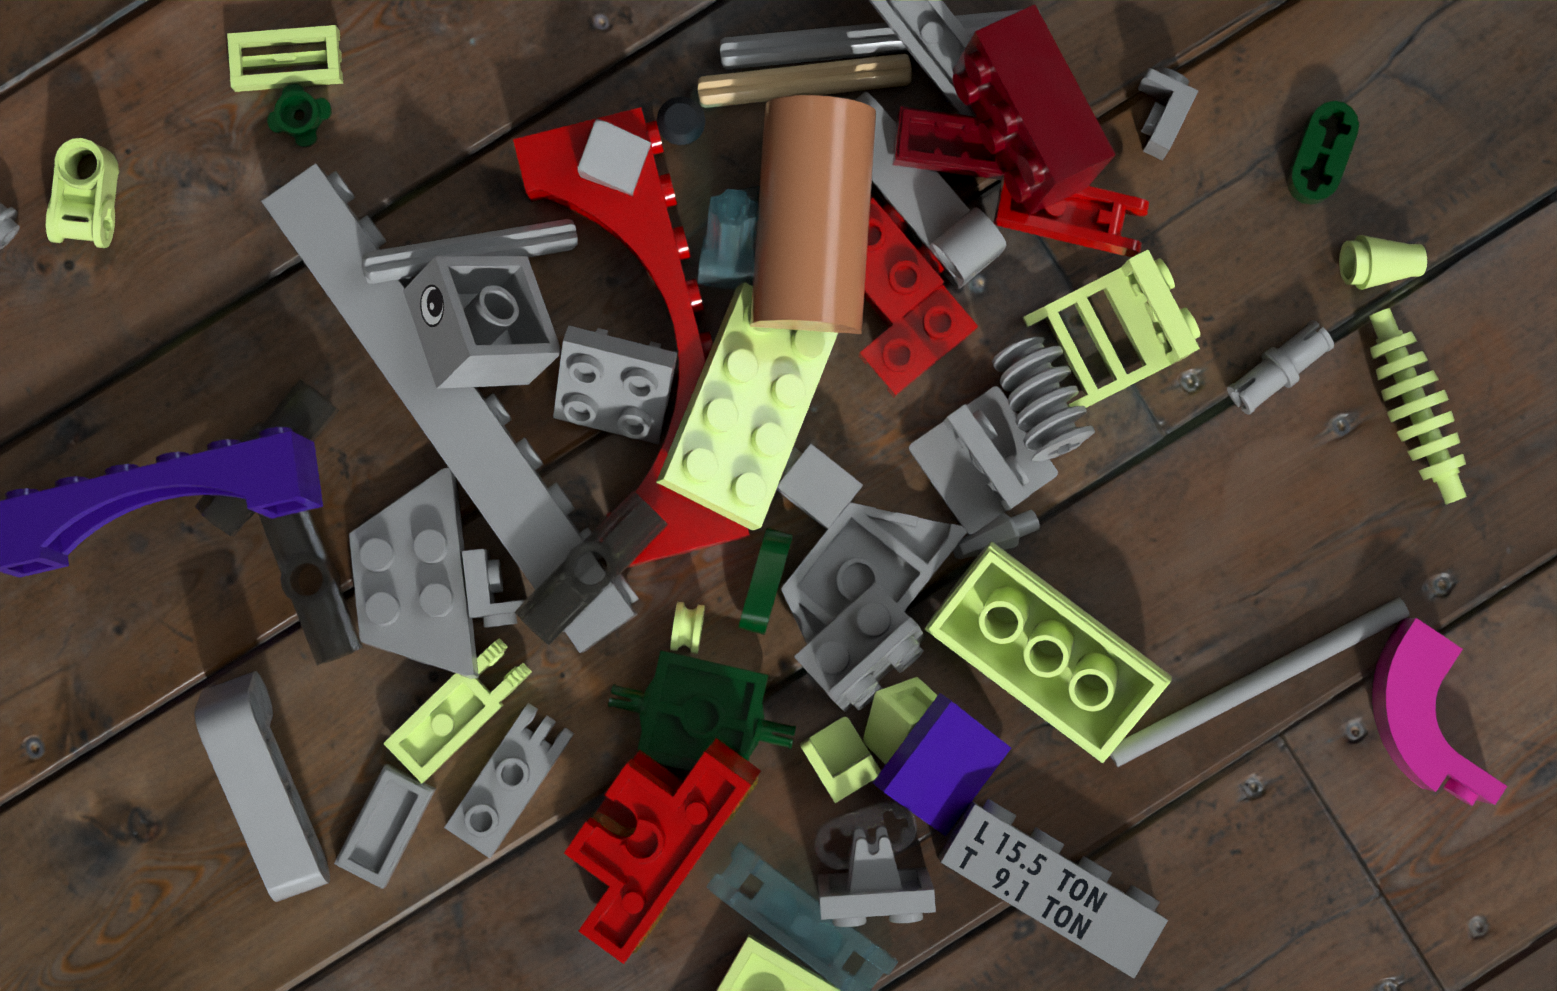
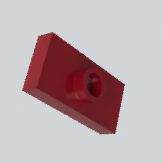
[892,106,1005,180]

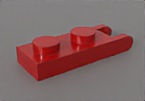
[993,171,1149,257]

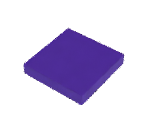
[873,693,1011,836]

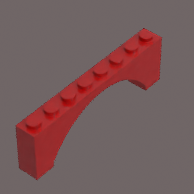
[513,107,750,569]

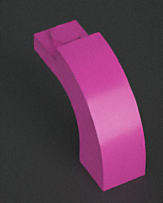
[1372,618,1507,806]

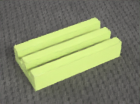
[227,25,343,92]

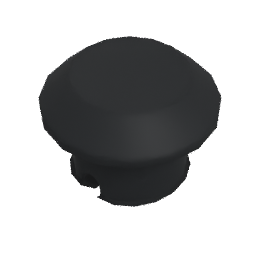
[656,96,706,146]

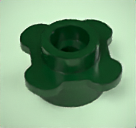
[267,83,332,148]

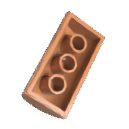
[750,95,876,334]

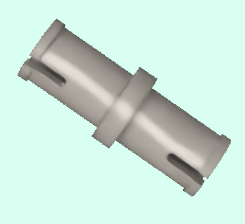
[1227,320,1334,415]

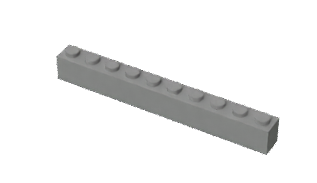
[261,163,639,653]

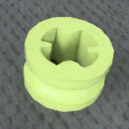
[670,602,705,654]

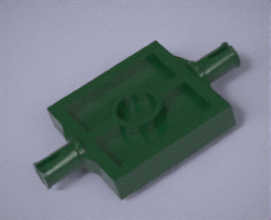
[608,650,796,771]

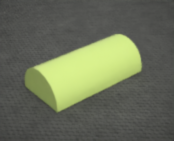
[925,541,1172,763]

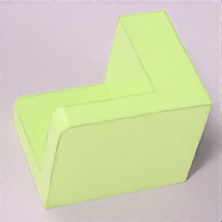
[863,677,938,765]
[800,717,881,803]

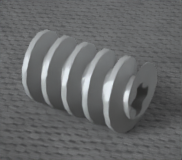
[992,337,1095,462]

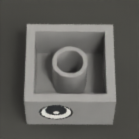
[403,256,562,389]

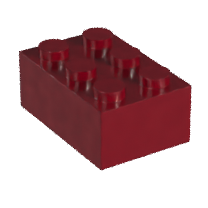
[952,4,1116,216]

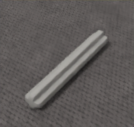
[362,219,578,284]

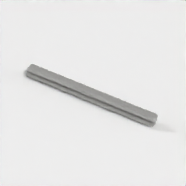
[720,9,1041,69]

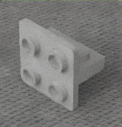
[909,386,1058,535]
[794,582,925,712]

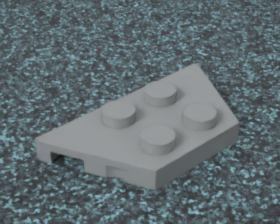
[349,468,479,679]
[781,502,968,644]

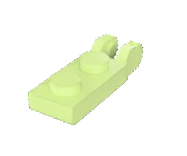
[383,638,532,783]

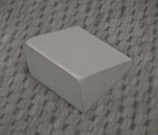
[578,119,651,196]

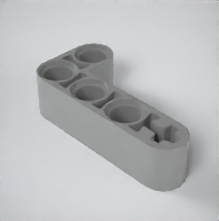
[855,92,1007,289]
[194,671,330,902]

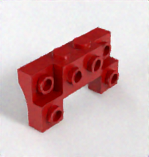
[753,198,978,398]

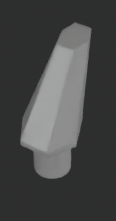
[953,510,1040,559]

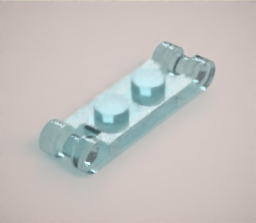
[706,842,899,991]

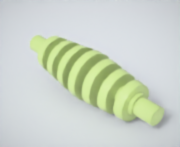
[1369,308,1467,504]

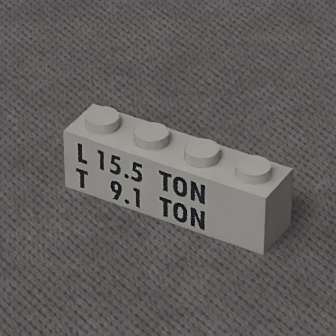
[937,799,1168,978]

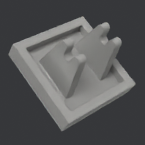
[553,326,677,444]
[817,825,936,927]

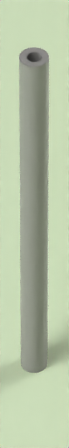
[1110,597,1409,767]

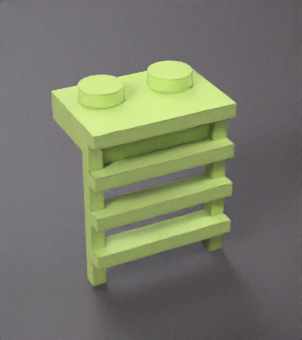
[1023,250,1200,408]

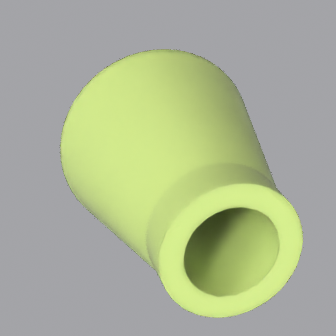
[1339,235,1427,290]

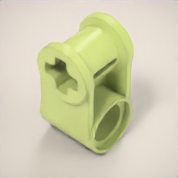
[46,138,119,248]

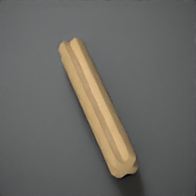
[697,54,912,108]

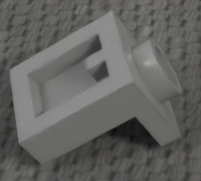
[1138,68,1198,161]
[462,549,529,628]

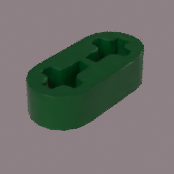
[1286,101,1359,205]
[738,527,793,635]

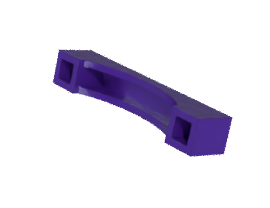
[0,427,323,578]

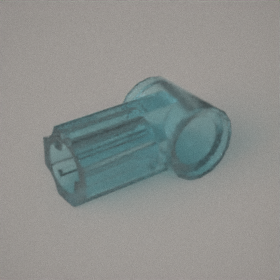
[698,189,758,290]

